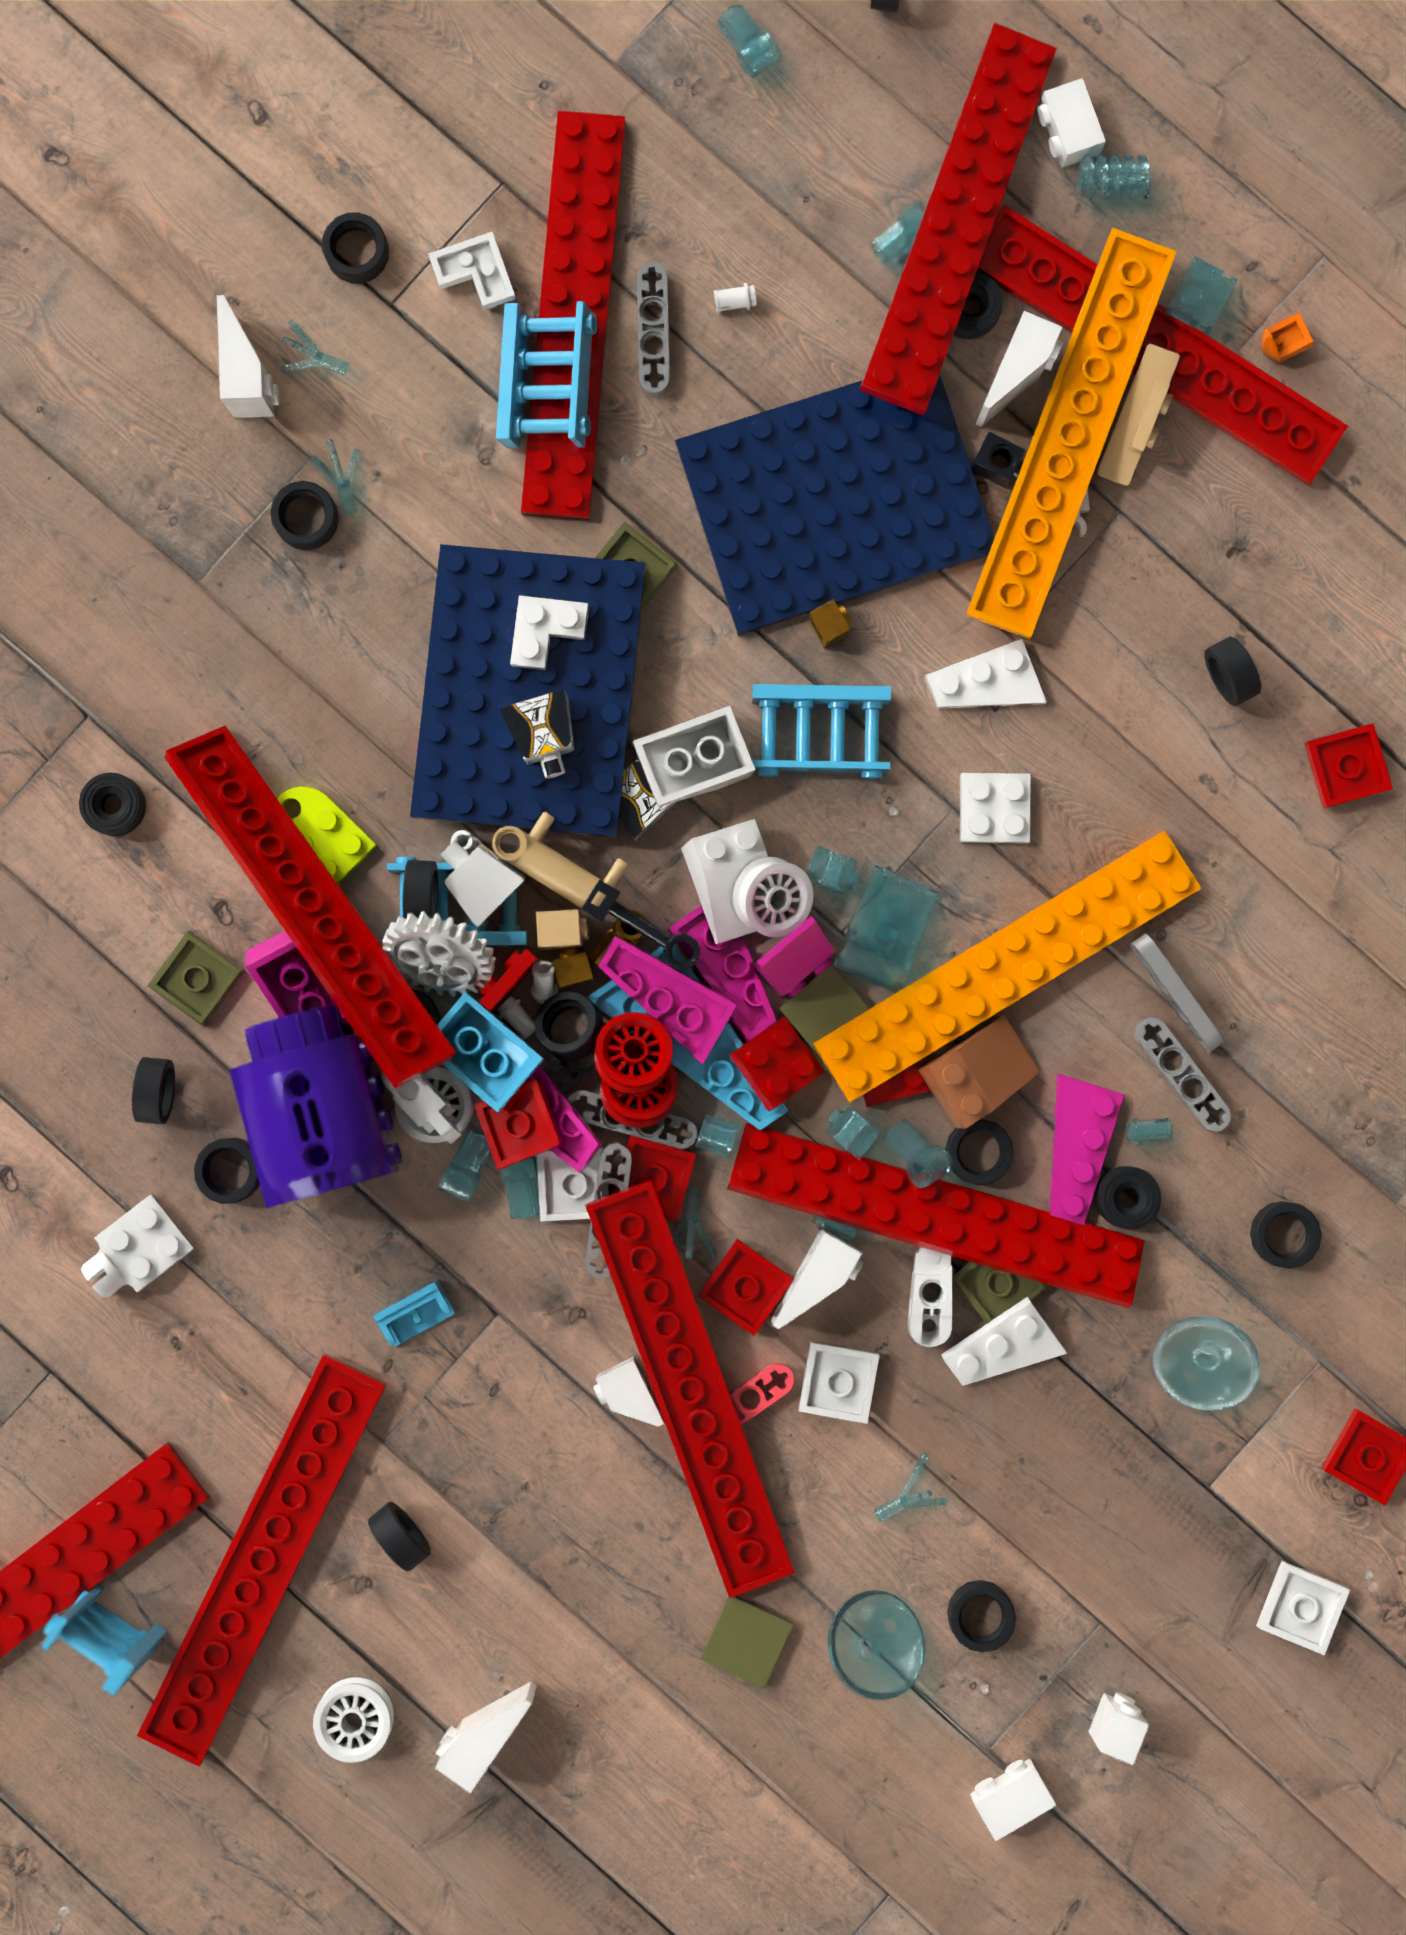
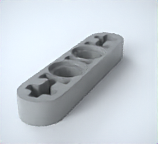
[637,262,670,398]
[1130,933,1224,1053]
[1134,1018,1231,1132]
[568,1090,697,1149]
[585,1142,632,1279]

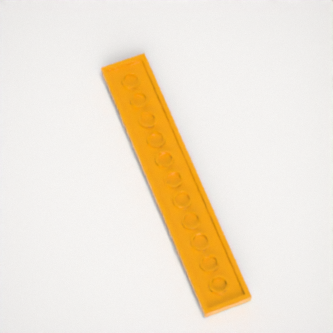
[965,227,1177,640]
[813,830,1201,1103]

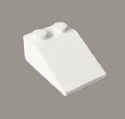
[217,295,280,418]
[975,311,1064,427]
[633,706,755,807]
[681,819,775,945]
[771,1228,864,1329]
[435,1681,537,1793]

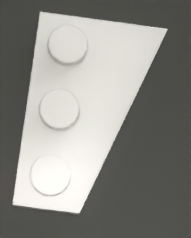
[925,639,1047,709]
[941,1297,1067,1386]

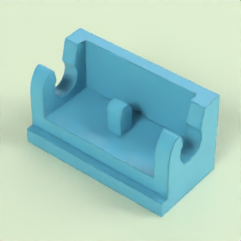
[373,1280,456,1347]

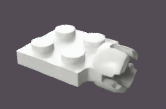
[81,1194,194,1298]

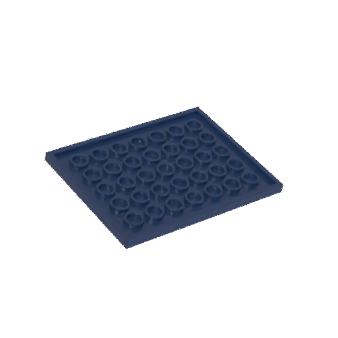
[675,374,994,636]
[410,544,646,838]

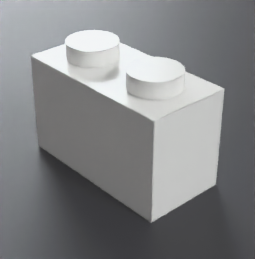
[1037,78,1106,168]
[1089,1692,1149,1765]
[970,1758,1056,1841]

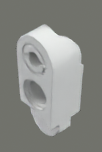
[381,1071,462,1144]
[907,1247,952,1347]

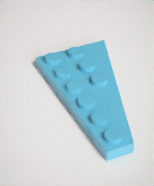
[587,945,788,1130]

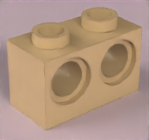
[536,909,590,951]

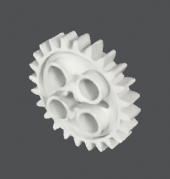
[382,912,496,997]

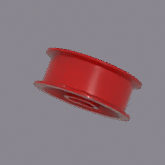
[594,1012,673,1094]
[600,1047,678,1128]

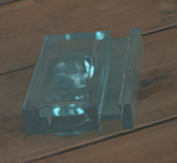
[1165,256,1238,335]

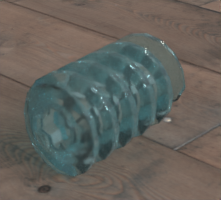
[1076,154,1151,200]

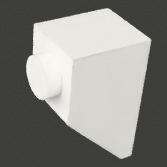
[593,1356,664,1427]

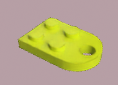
[277,786,377,885]

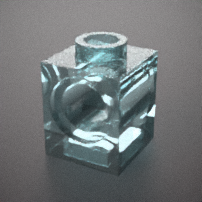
[806,845,859,895]
[825,1106,881,1160]
[695,1113,739,1158]

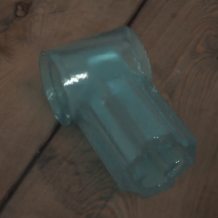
[717,4,782,78]
[870,199,926,268]
[883,1119,953,1188]
[437,1129,490,1204]
[499,1156,540,1219]

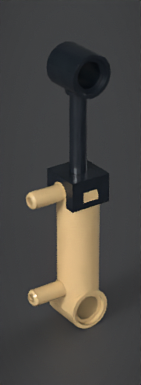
[492,812,700,969]

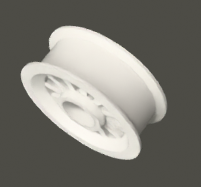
[733,857,813,937]
[395,1067,474,1143]
[313,1677,394,1763]

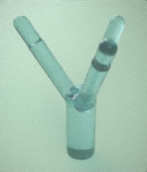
[281,320,350,376]
[310,439,360,516]
[672,1188,717,1259]
[874,1453,949,1522]

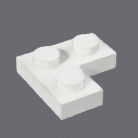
[428,232,516,310]
[510,596,589,670]

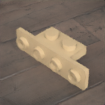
[1097,344,1180,486]

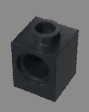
[971,432,1025,489]

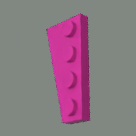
[667,905,777,1042]
[598,935,737,1065]
[525,1065,602,1172]
[1049,1074,1124,1225]

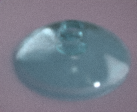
[1153,1316,1260,1411]
[828,1590,925,1700]

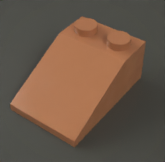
[918,1014,1040,1129]

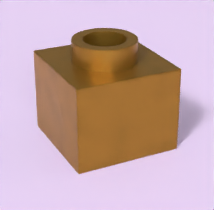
[808,599,852,648]
[553,948,595,989]

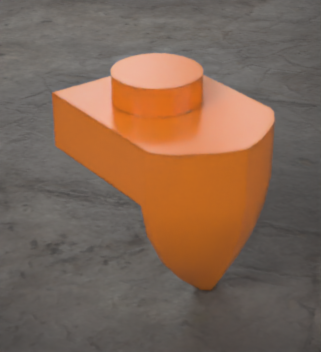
[1261,312,1315,363]

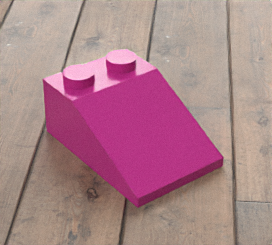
[755,916,835,998]
[246,931,349,1025]

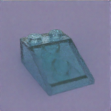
[833,865,938,993]

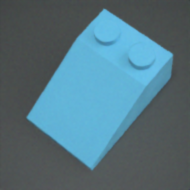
[437,992,544,1113]

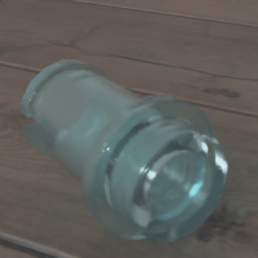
[1126,1117,1172,1146]
[813,1216,858,1244]

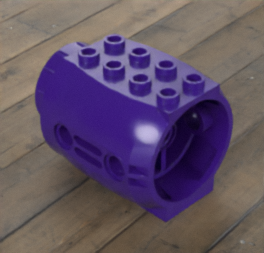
[229,1005,403,1208]

